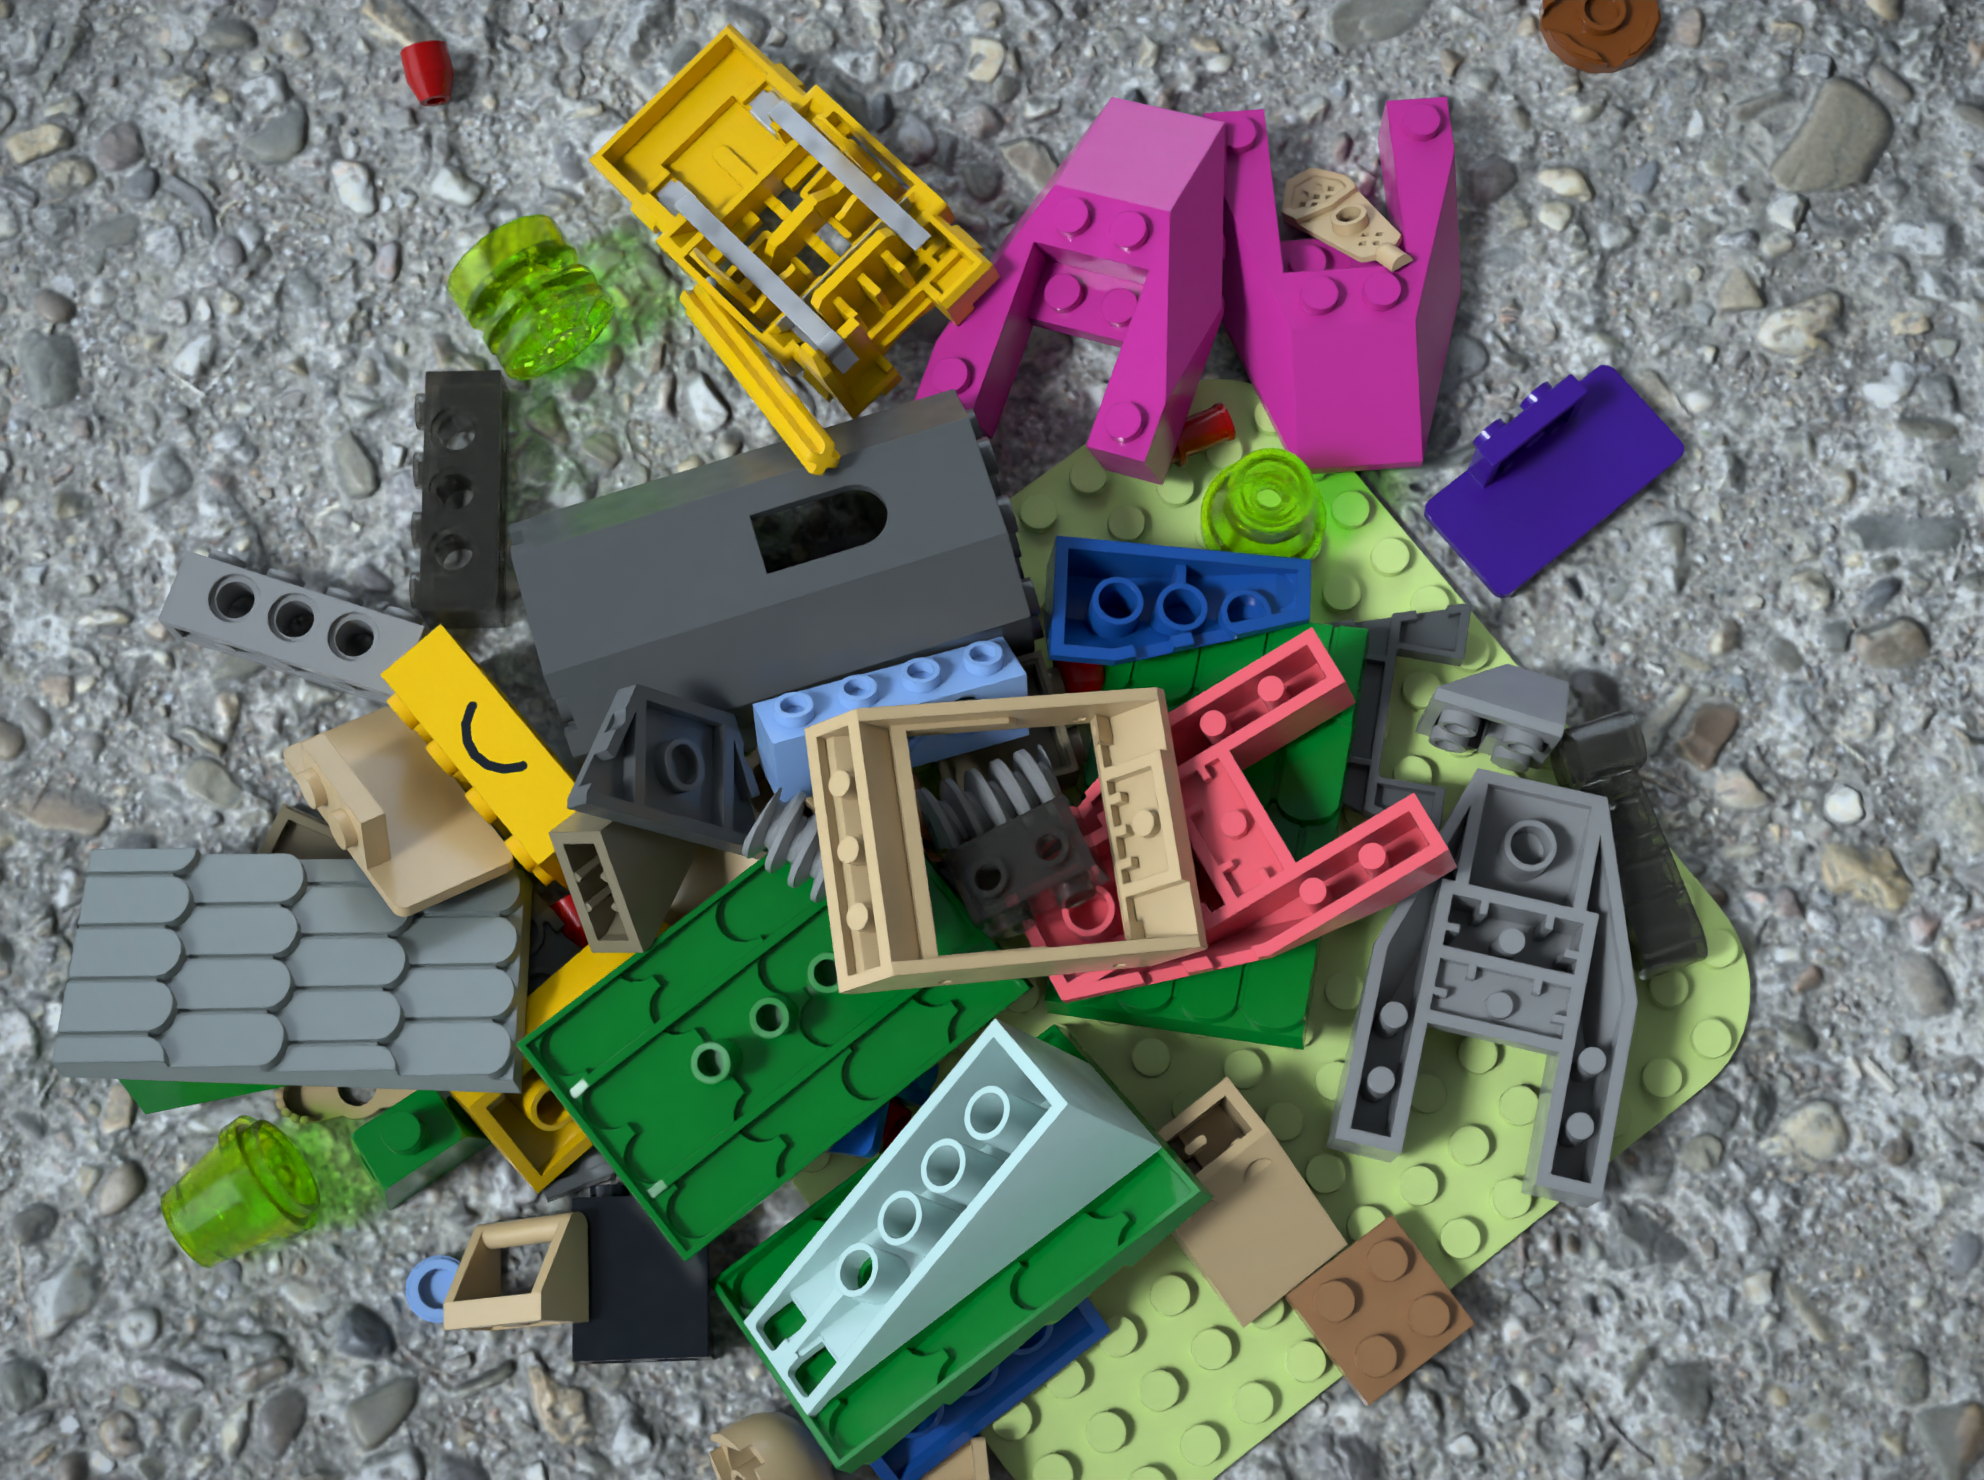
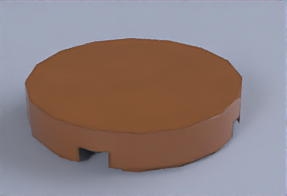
[1539,0,1661,73]

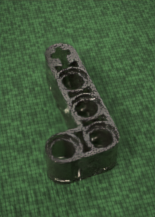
[1550,708,1708,980]

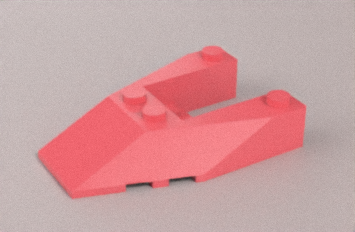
[1000,627,1457,1003]

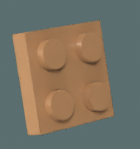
[1284,1215,1475,1406]

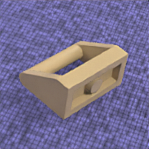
[443,1212,589,1332]

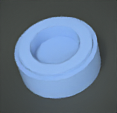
[406,1255,461,1324]

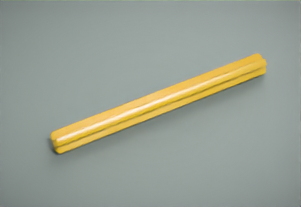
[679,284,840,476]

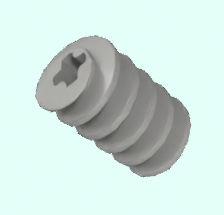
[916,744,1064,863]
[742,787,826,903]

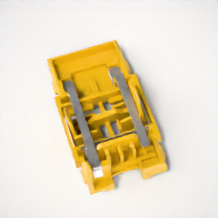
[589,23,1000,419]

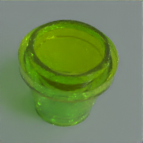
[1199,448,1327,560]
[160,1115,320,1268]

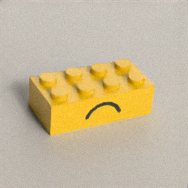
[380,624,576,892]

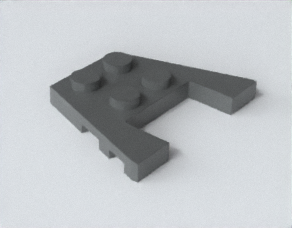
[1324,604,1472,832]

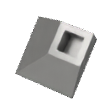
[1415,664,1570,772]

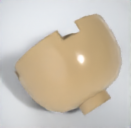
[710,1412,834,1480]

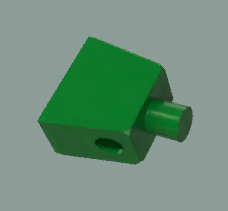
[350,1090,492,1211]

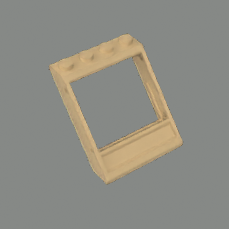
[804,687,1208,994]

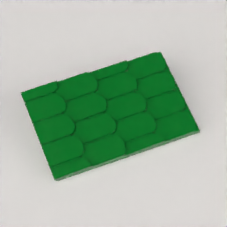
[1044,622,1369,1050]
[516,850,1034,1262]

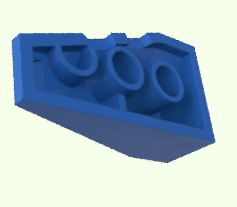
[1044,535,1311,666]

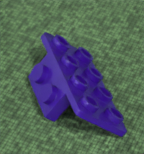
[1424,365,1684,598]

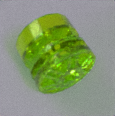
[446,214,615,381]

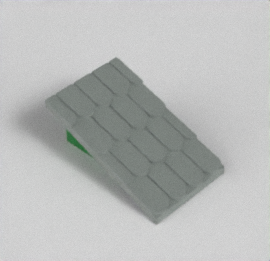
[51,848,533,1114]

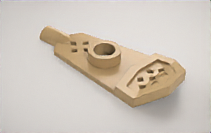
[1281,167,1413,272]

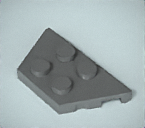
[567,684,768,860]

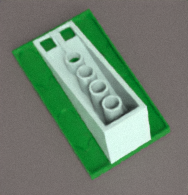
[709,1018,1214,1474]

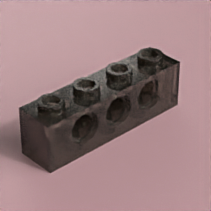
[409,370,510,629]

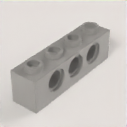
[158,550,429,706]

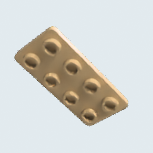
[283,706,514,917]

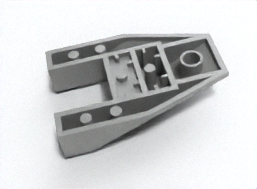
[1326,768,1638,1208]

